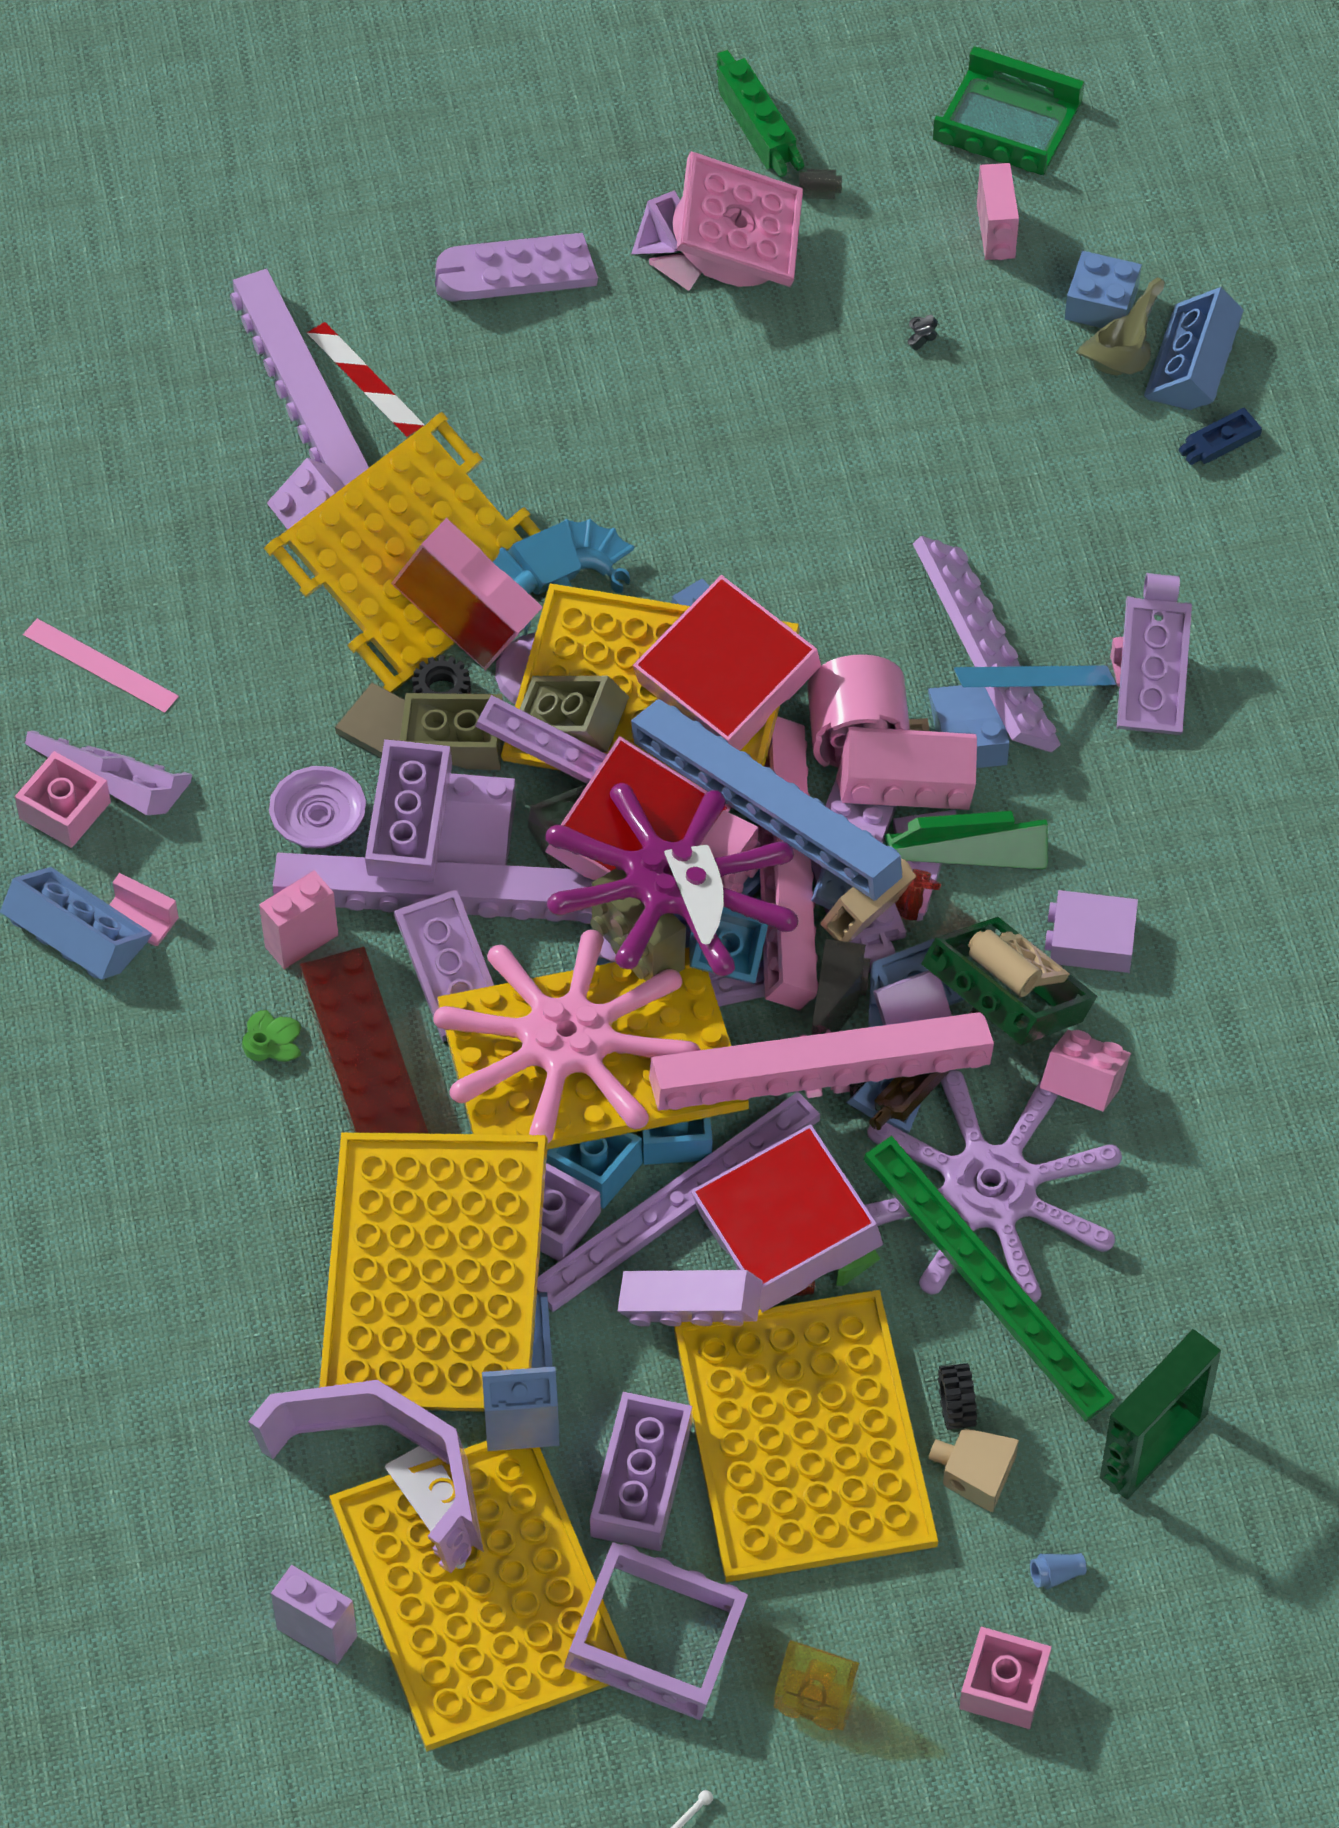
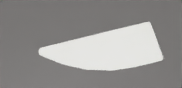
[664,845,724,945]
[385,1446,466,1569]

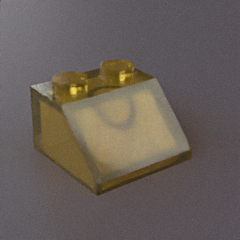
[774,1640,860,1731]

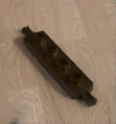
[869,1007,979,1130]

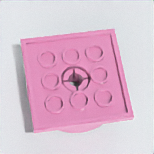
[673,151,803,287]

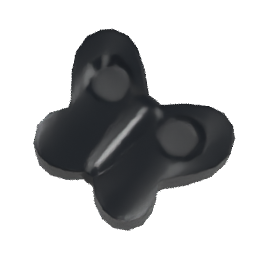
[907,315,938,350]

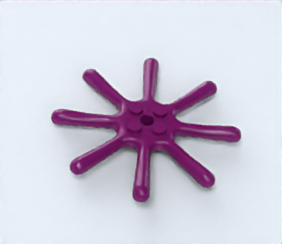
[545,783,798,976]

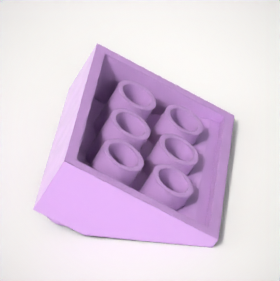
[437,773,516,865]

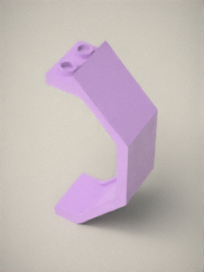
[248,1380,484,1573]

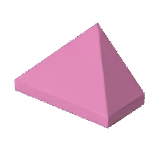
[649,252,702,291]

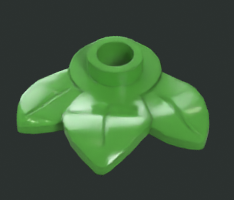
[242,1010,301,1062]

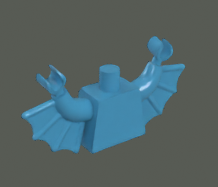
[493,519,635,636]

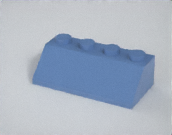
[1144,287,1244,410]
[0,867,152,980]

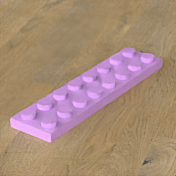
[913,536,1061,752]

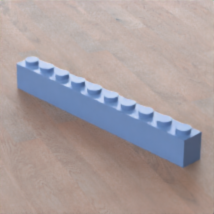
[631,699,902,901]

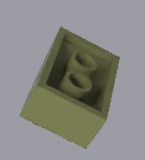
[520,676,629,752]
[400,693,504,770]

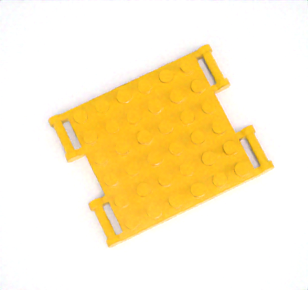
[264,412,541,693]

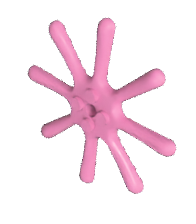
[433,930,701,1143]

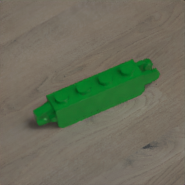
[716,50,805,177]

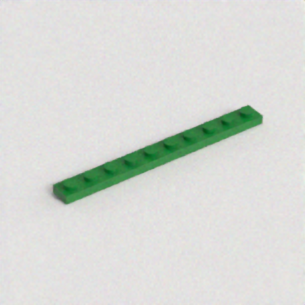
[863,1136,1115,1422]

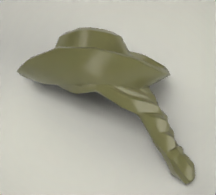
[1076,277,1165,376]

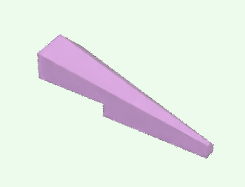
[25,731,192,815]

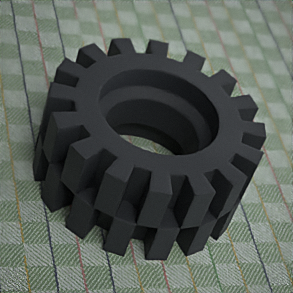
[412,655,471,694]
[938,1363,977,1430]

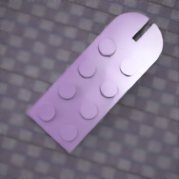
[435,233,598,302]

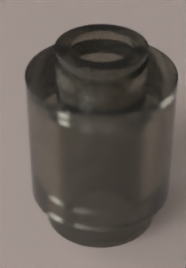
[799,168,842,199]

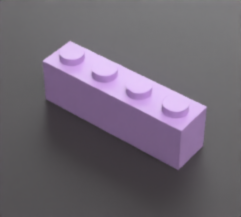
[617,1270,763,1326]

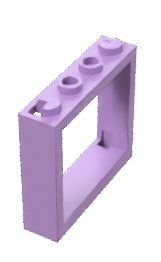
[564,1542,748,1721]

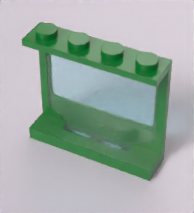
[933,46,1084,176]

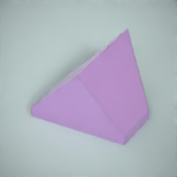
[631,190,680,254]

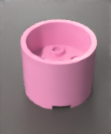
[807,655,910,768]

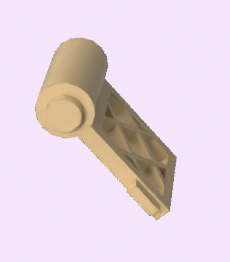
[968,930,1070,997]

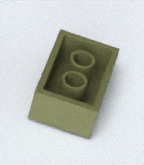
[590,868,686,981]

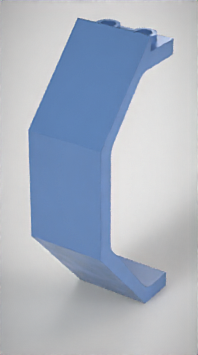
[482,1292,560,1451]

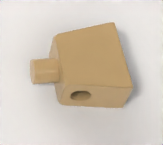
[929,1429,1019,1512]

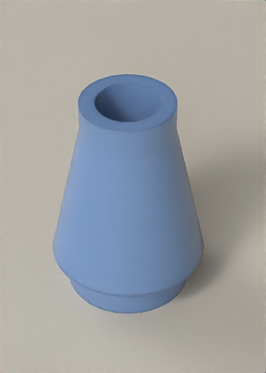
[1030,1553,1087,1590]

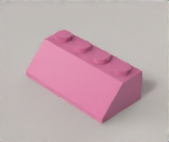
[836,727,977,810]

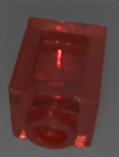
[895,869,941,921]

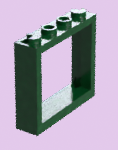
[921,917,1097,1045]
[1099,1329,1221,1500]

